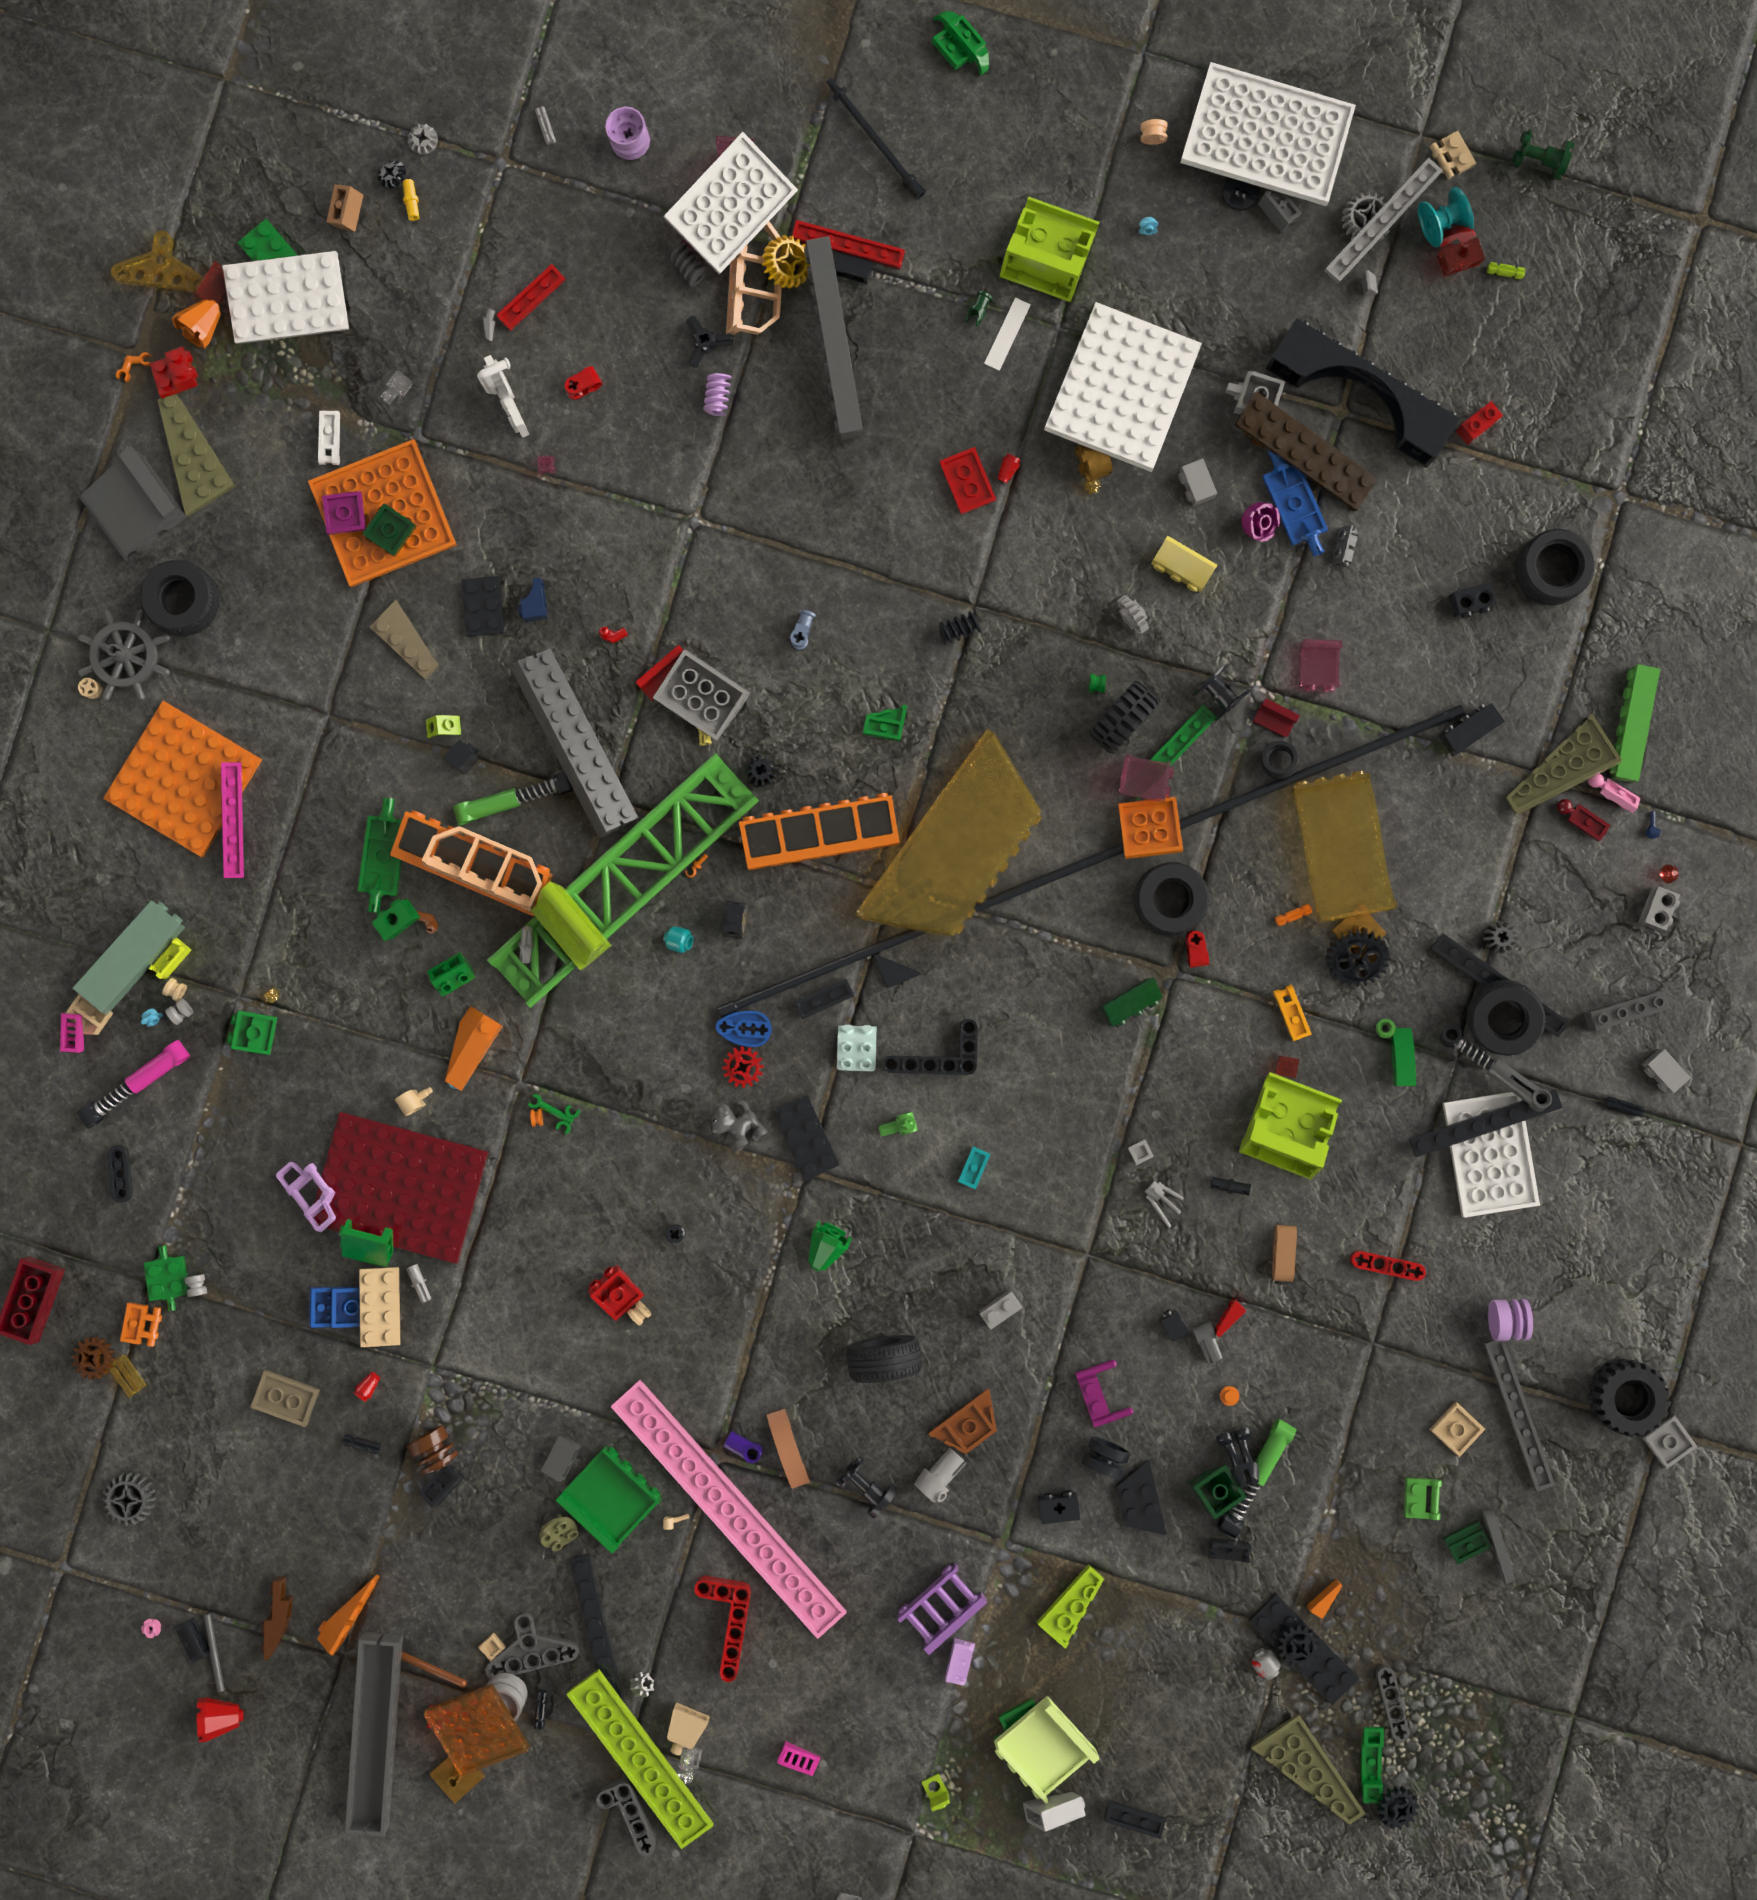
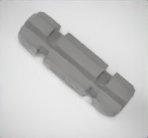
[535,106,556,145]

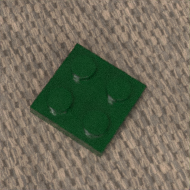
[362,503,417,557]

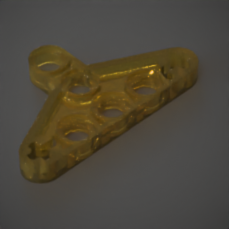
[111,231,206,292]

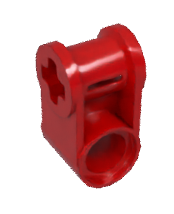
[565,366,603,400]
[1185,931,1209,968]

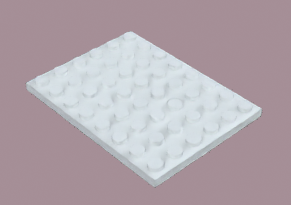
[1180,62,1356,206]
[1044,302,1202,472]

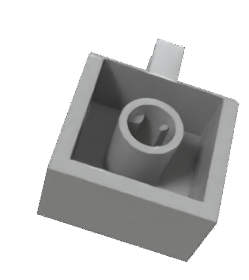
[1225,371,1285,414]

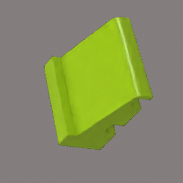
[999,197,1100,302]
[530,881,612,970]
[1239,1072,1342,1180]

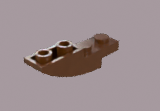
[261,1576,293,1660]

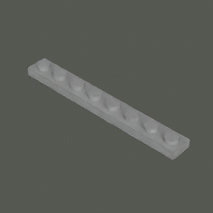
[1324,158,1443,284]

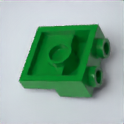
[227,1010,277,1055]

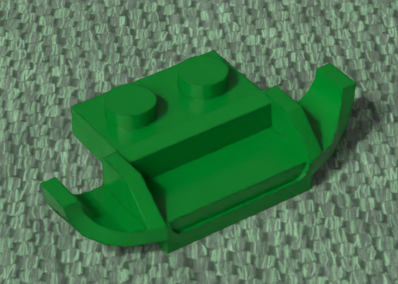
[931,11,989,75]

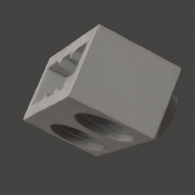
[1638,886,1680,931]

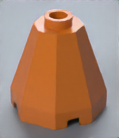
[171,299,221,349]

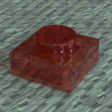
[1276,1056,1299,1078]

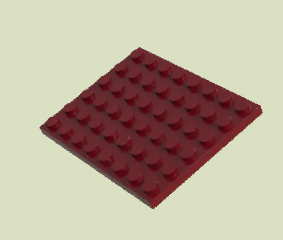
[309,1112,489,1264]

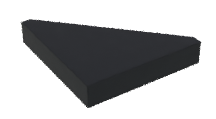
[874,955,921,988]

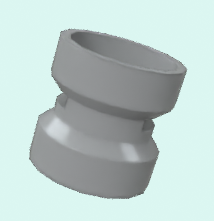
[165,998,193,1025]
[184,1274,207,1297]

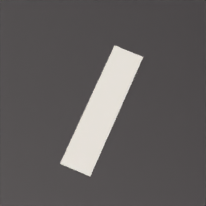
[984,298,1030,371]

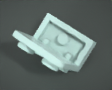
[837,1025,877,1071]

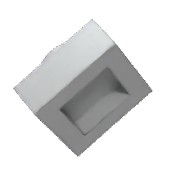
[1127,1139,1154,1165]

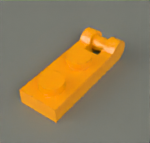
[1273,984,1312,1041]

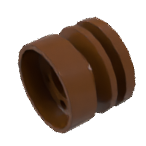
[407,1425,458,1475]

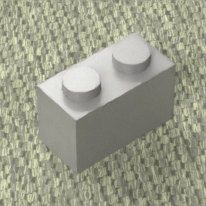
[1178,459,1217,506]
[1641,1049,1691,1093]
[979,1289,1022,1330]

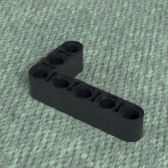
[883,1019,978,1075]

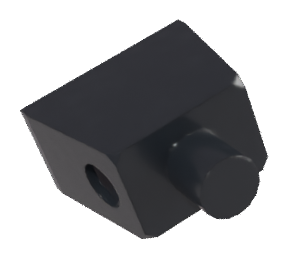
[722,900,747,939]

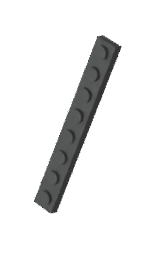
[1483,1340,1555,1492]

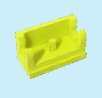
[149,938,191,979]

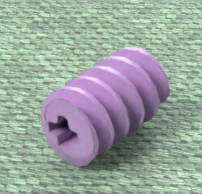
[703,373,731,416]

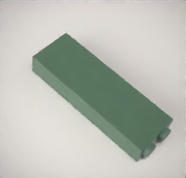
[73,900,185,1015]

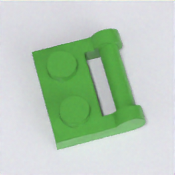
[1404,1477,1442,1520]

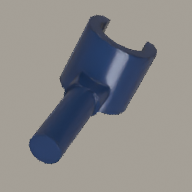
[1646,811,1661,839]

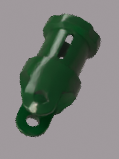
[965,290,993,327]

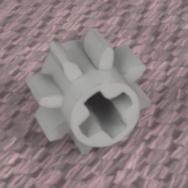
[630,1672,654,1698]

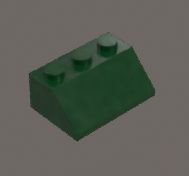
[1100,977,1163,1028]

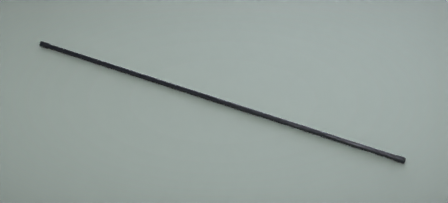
[717,705,1465,1017]

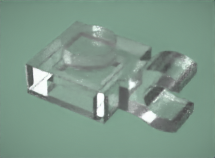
[381,370,414,405]
[678,1747,702,1783]

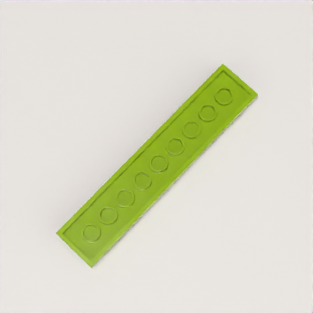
[566,1669,713,1849]

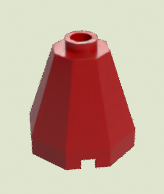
[197,1697,244,1743]

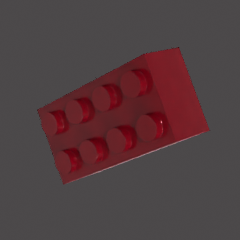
[0,1256,65,1345]

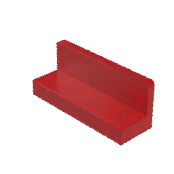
[636,645,683,701]

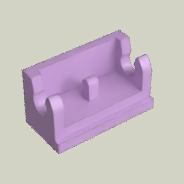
[945,1638,975,1685]

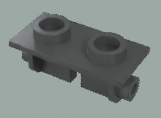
[1332,525,1358,567]

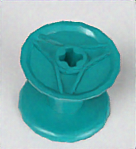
[1417,186,1474,247]

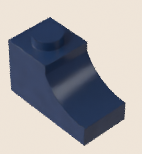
[518,578,548,622]

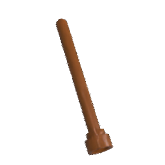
[401,1652,467,1687]

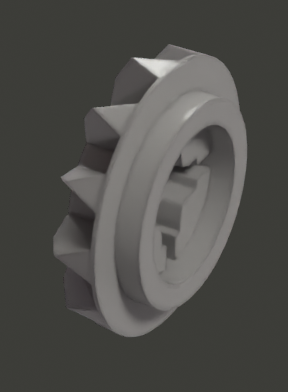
[407,124,438,155]

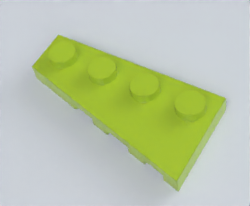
[1037,1564,1104,1649]

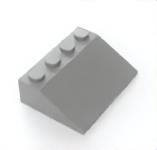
[653,650,751,740]

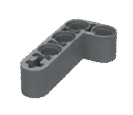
[596,1777,656,1856]

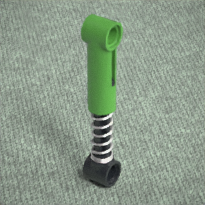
[452,771,574,825]
[1217,1419,1296,1538]

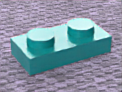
[958,1146,991,1190]

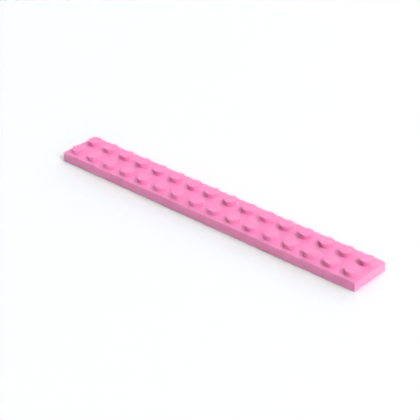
[611,1380,847,1639]

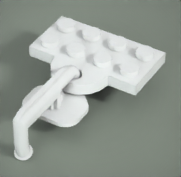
[477,355,529,437]

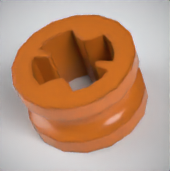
[530,1109,543,1127]

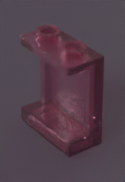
[1299,639,1342,692]
[1118,754,1174,802]

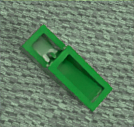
[1391,1028,1416,1086]

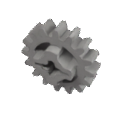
[1117,595,1149,634]

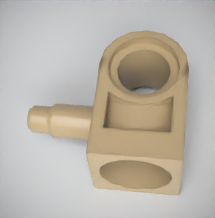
[395,1087,433,1116]

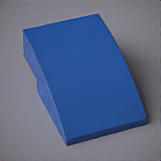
[309,1286,360,1328]

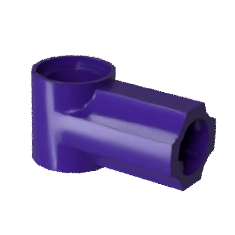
[723,1431,763,1463]

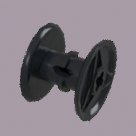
[1192,663,1252,722]

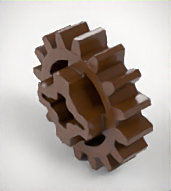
[71,1337,116,1380]

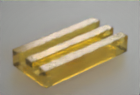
[109,1354,147,1398]

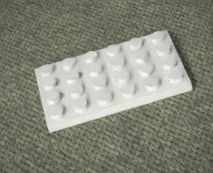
[664,132,798,274]
[222,251,349,344]
[1442,1092,1540,1218]

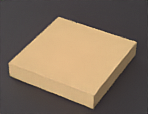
[1429,1401,1485,1457]

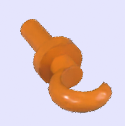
[685,853,708,878]

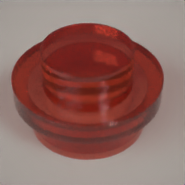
[1660,864,1679,884]

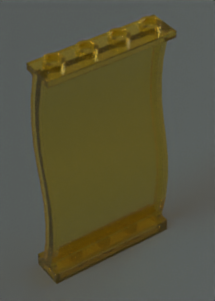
[1291,771,1397,923]

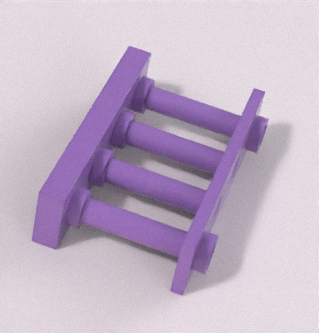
[898,1563,987,1655]

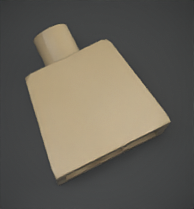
[667,1702,710,1755]

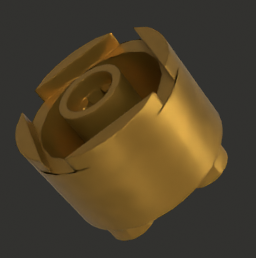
[1074,444,1113,482]

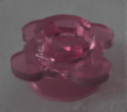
[537,455,556,475]

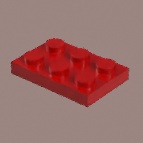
[939,447,996,515]

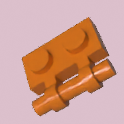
[120,1302,162,1346]

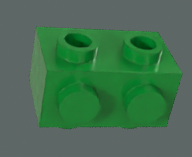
[427,952,476,997]

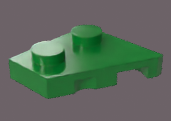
[863,705,907,742]

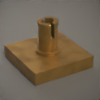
[1331,905,1387,957]
[429,1746,485,1804]

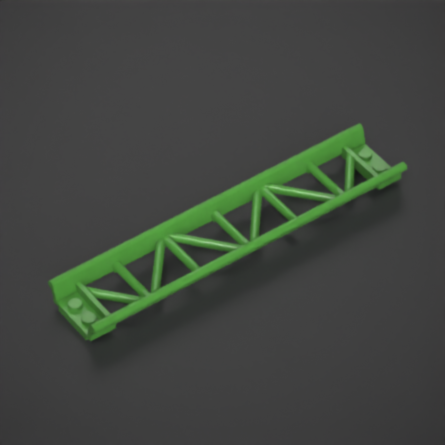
[487,753,759,1008]

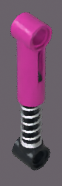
[76,1040,190,1129]

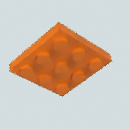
[1118,797,1183,859]

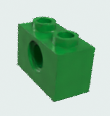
[371,899,421,941]

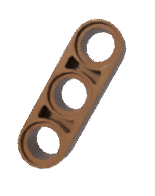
[1272,1225,1297,1282]

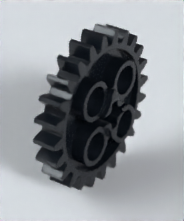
[1325,928,1390,987]

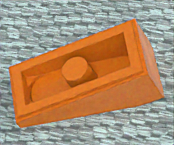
[1307,1579,1342,1619]

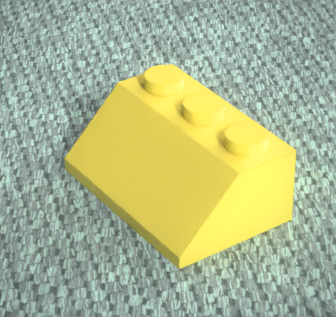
[1151,536,1217,592]

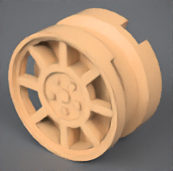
[1141,119,1167,145]

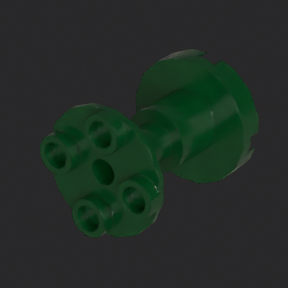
[1512,129,1574,181]

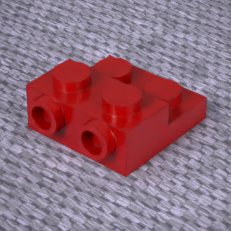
[150,346,198,399]
[588,1265,644,1321]

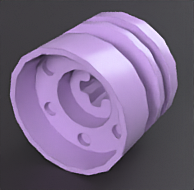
[605,107,650,160]
[1488,1299,1533,1341]

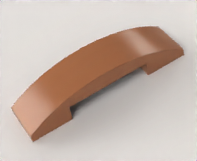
[767,1408,810,1488]

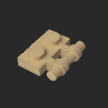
[1429,131,1476,180]

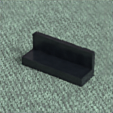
[832,250,873,284]

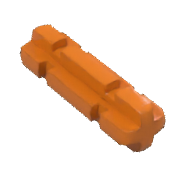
[1275,904,1312,926]

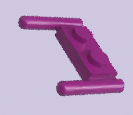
[1075,1360,1133,1428]

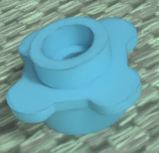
[1139,217,1158,235]
[141,1009,163,1027]

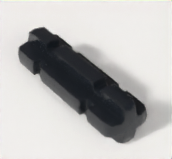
[1605,1097,1644,1117]
[342,1434,381,1454]
[534,1690,548,1730]

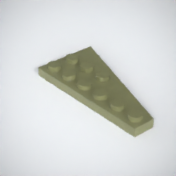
[158,394,236,517]
[1506,714,1622,815]
[1250,1713,1366,1825]

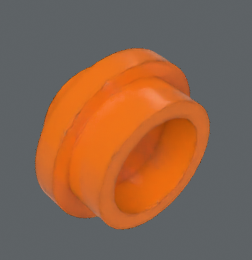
[1220,1386,1239,1406]

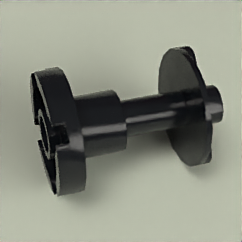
[835,1456,898,1519]

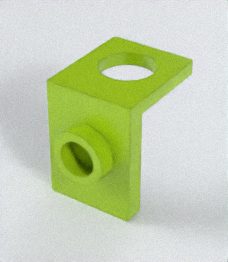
[426,715,461,738]
[922,1773,950,1812]

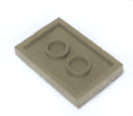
[250,1370,320,1427]

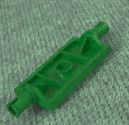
[358,798,405,913]

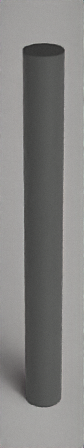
[203,1613,225,1692]

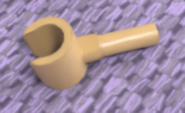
[663,1514,689,1530]

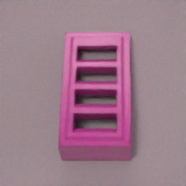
[60,1013,84,1053]
[777,1741,821,1776]

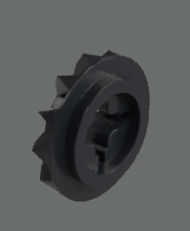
[377,159,406,189]

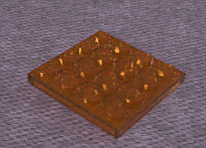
[423,1683,530,1776]

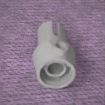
[914,1447,966,1503]

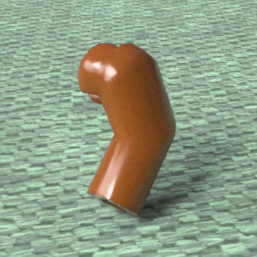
[417,911,438,934]

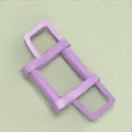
[276,1162,336,1232]

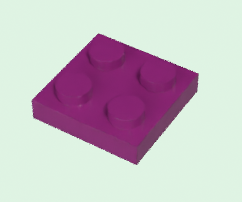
[322,491,366,535]

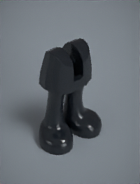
[1216,1427,1259,1488]

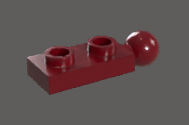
[1557,799,1611,842]

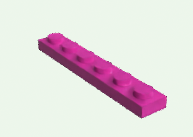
[221,762,244,878]

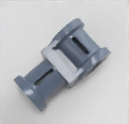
[790,609,816,650]

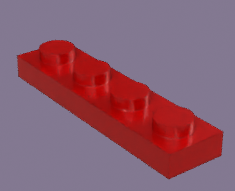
[496,264,566,331]

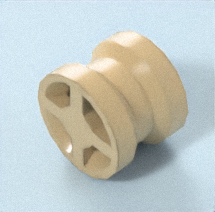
[78,678,102,699]
[162,978,187,1002]
[627,1301,651,1326]

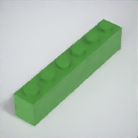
[1609,664,1660,783]

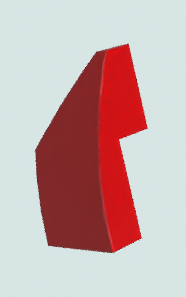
[1440,225,1476,248]

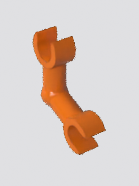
[116,352,151,382]

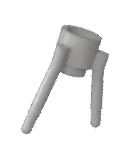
[1145,1181,1184,1228]

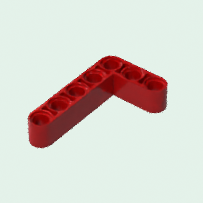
[694,1575,751,1682]

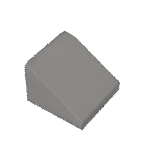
[1361,270,1378,296]

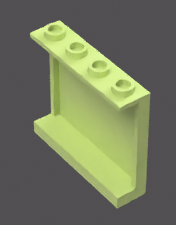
[994,1696,1100,1804]

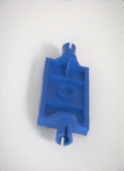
[1262,451,1328,557]

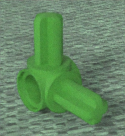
[879,1112,918,1136]

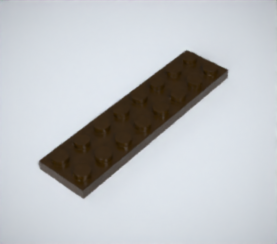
[1234,391,1378,511]

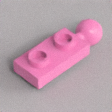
[1588,774,1640,813]

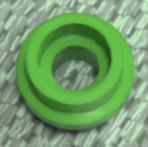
[1376,1019,1396,1038]

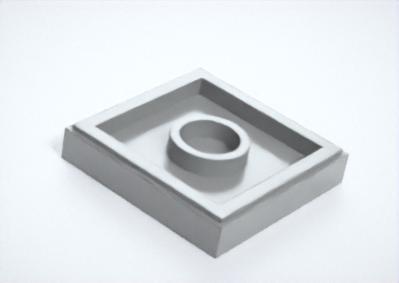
[1641,1414,1697,1469]

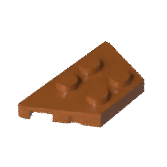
[928,1388,997,1454]

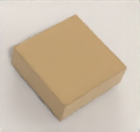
[478,1632,506,1662]

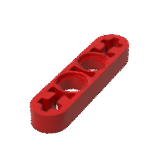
[1350,1250,1426,1281]

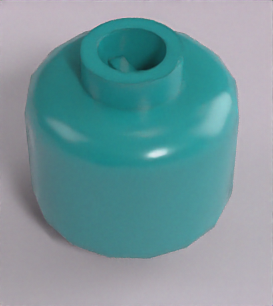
[663,926,693,953]

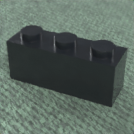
[1440,703,1505,756]

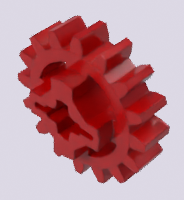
[722,1046,764,1088]

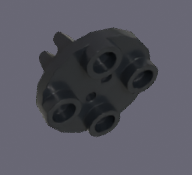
[1222,177,1260,210]

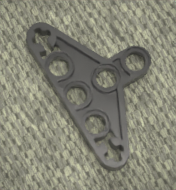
[486,1612,580,1678]

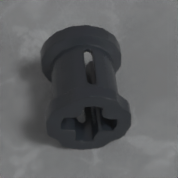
[666,1224,685,1243]

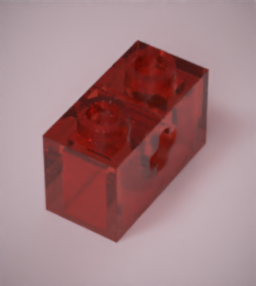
[1437,237,1485,277]

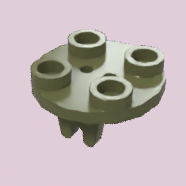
[539,1513,578,1551]

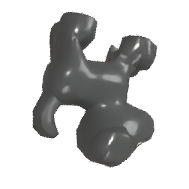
[711,1100,768,1154]

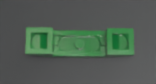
[1360,1727,1384,1803]

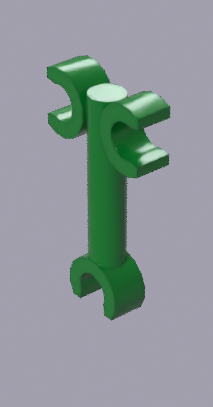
[528,1094,581,1134]

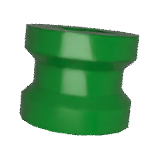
[1089,673,1106,694]

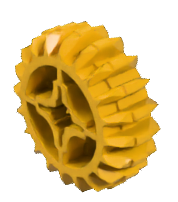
[762,235,811,289]

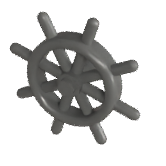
[78,609,170,701]

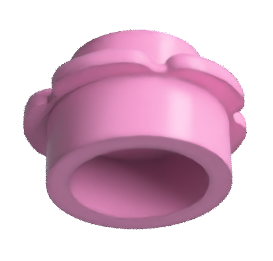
[141,1619,161,1638]

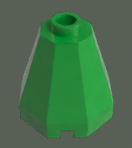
[808,1221,852,1271]

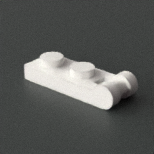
[318,411,340,465]

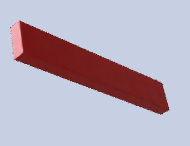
[791,220,905,270]

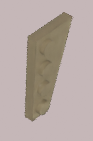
[370,600,439,680]

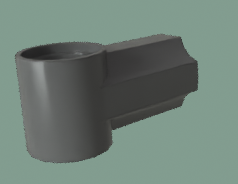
[1192,1322,1223,1364]

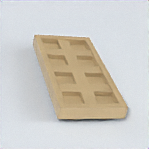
[359,1267,400,1347]

